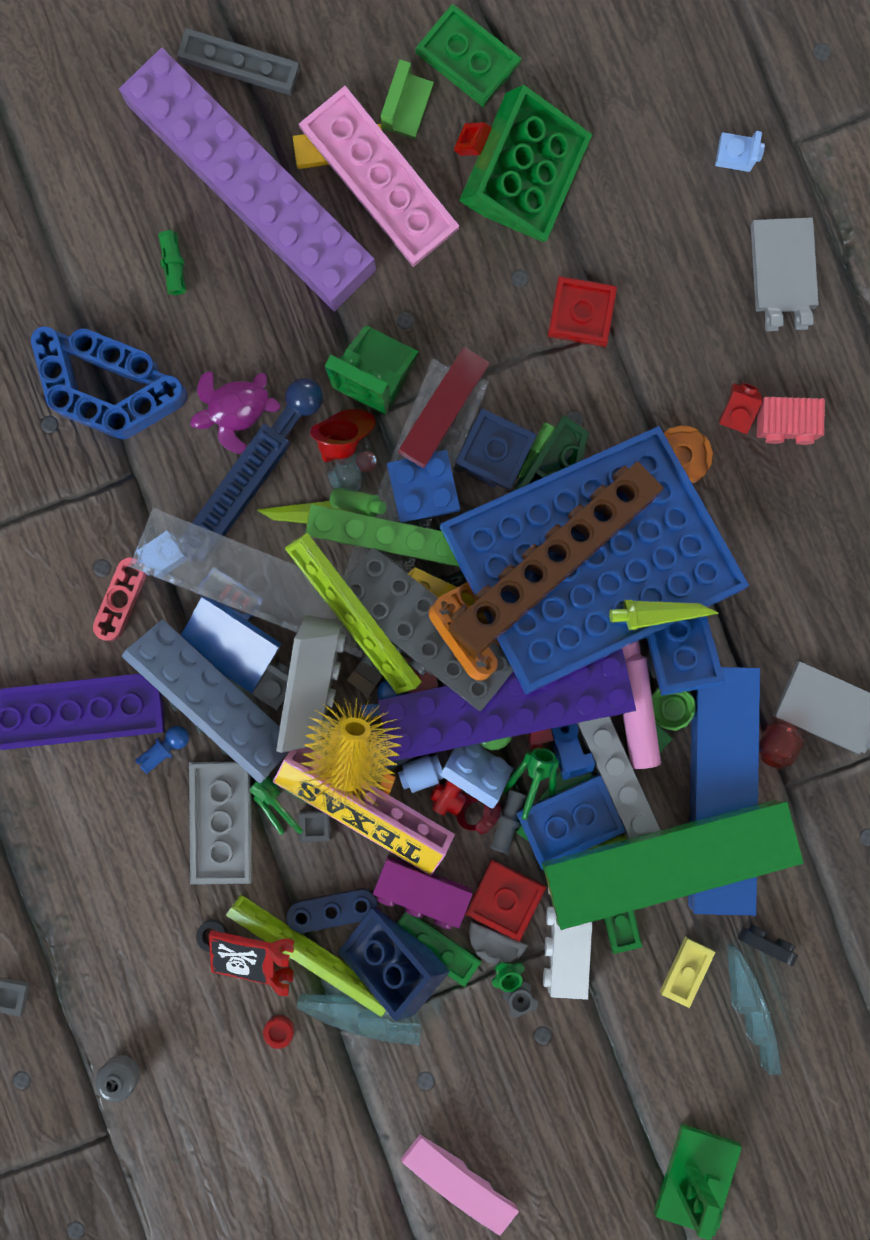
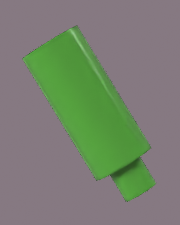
[330,487,387,517]

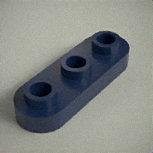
[287,888,377,933]

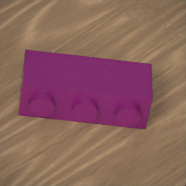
[373,855,473,929]

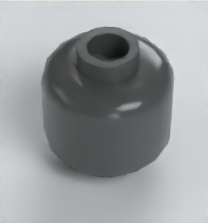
[95,1055,140,1102]

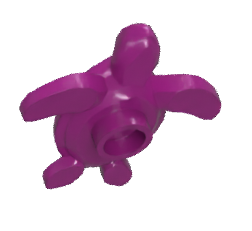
[190,371,281,454]

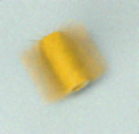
[300,698,403,813]

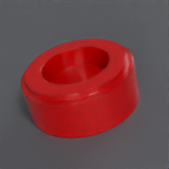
[263,1015,295,1049]

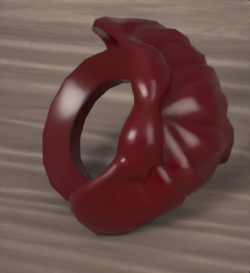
[457,792,502,834]

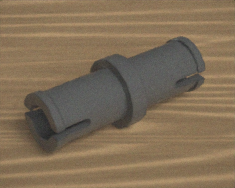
[490,790,527,854]

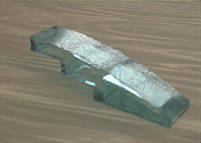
[727,945,782,1075]
[297,994,420,1045]

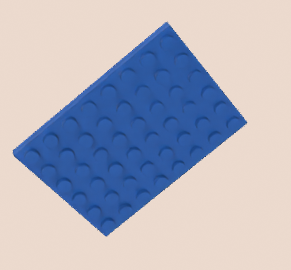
[440,426,749,695]

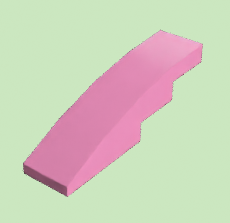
[401,1135,519,1235]

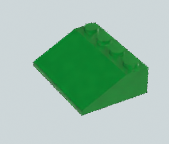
[459,84,592,242]

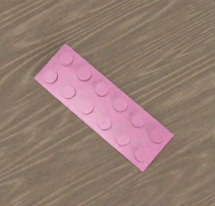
[299,86,459,267]

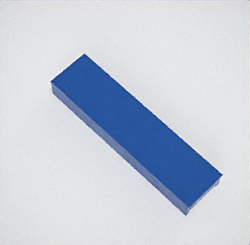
[688,667,760,916]

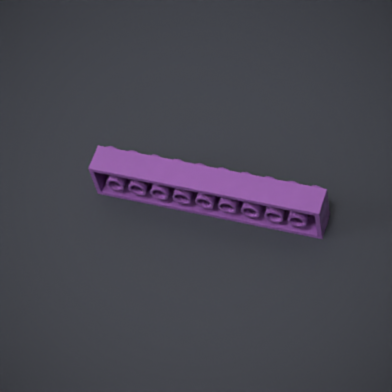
[119,47,376,311]

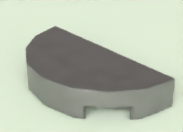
[469,920,528,964]

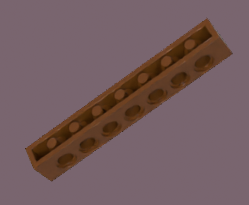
[448,461,664,659]

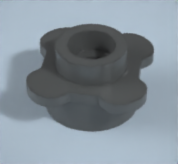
[503,981,538,1018]

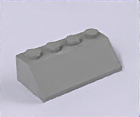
[276,614,346,753]

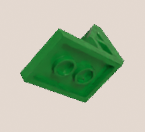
[325,325,419,415]

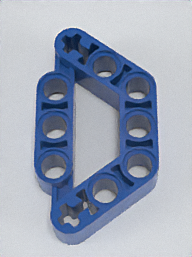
[31,326,188,439]

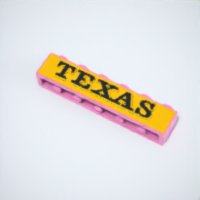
[273,747,455,876]

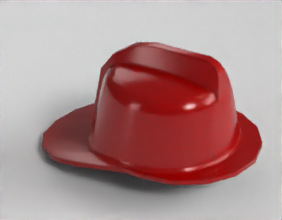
[310,409,376,463]

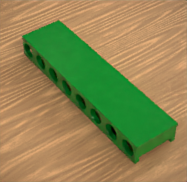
[541,800,804,930]

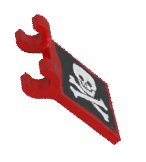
[209,930,295,996]

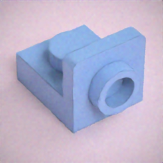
[715,131,765,172]

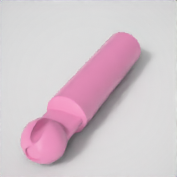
[620,641,661,769]

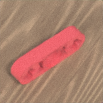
[93,557,147,641]

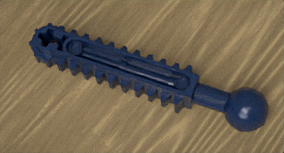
[178,378,323,562]

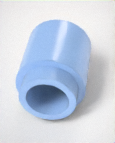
[398,755,444,793]

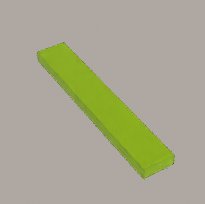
[285,533,421,694]
[226,895,386,1017]

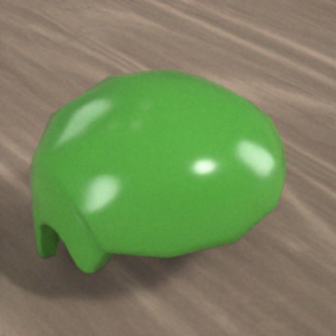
[652,688,696,731]

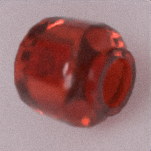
[759,722,803,769]

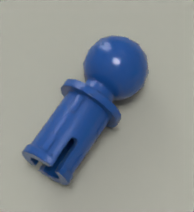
[135,725,189,774]

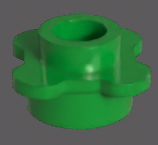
[492,962,525,992]

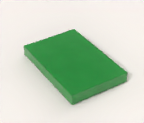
[415,3,521,108]

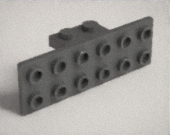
[345,548,513,711]

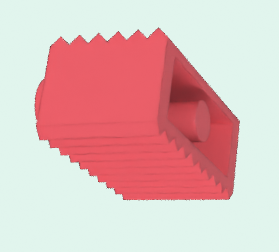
[756,397,825,445]

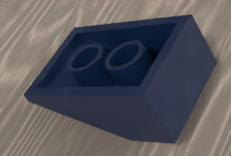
[338,908,450,1022]

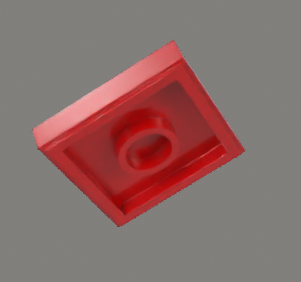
[548,276,617,347]
[465,859,547,942]

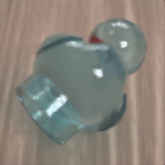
[327,451,377,491]

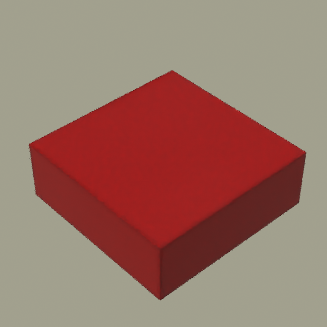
[454,122,492,156]

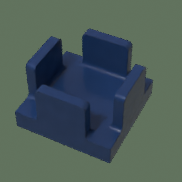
[455,408,537,491]

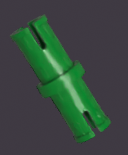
[158,230,187,296]

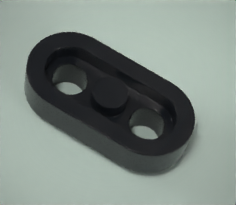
[737,924,799,966]

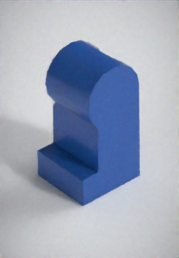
[551,724,595,780]

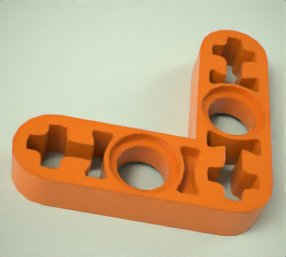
[429,582,498,681]

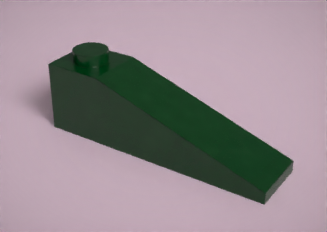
[510,415,589,493]

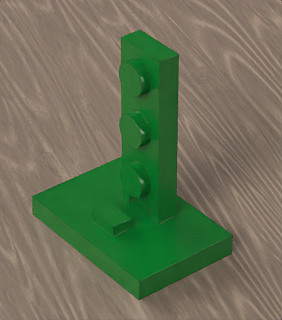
[654,1124,742,1240]

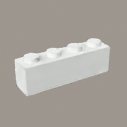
[543,887,592,999]

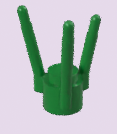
[503,748,559,820]
[249,775,315,835]

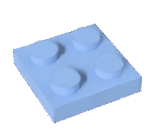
[440,744,513,809]

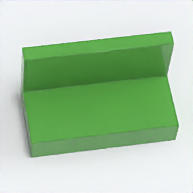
[381,60,434,140]

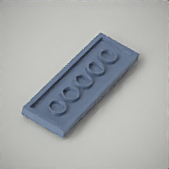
[121,619,289,783]

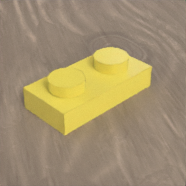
[660,936,716,1008]

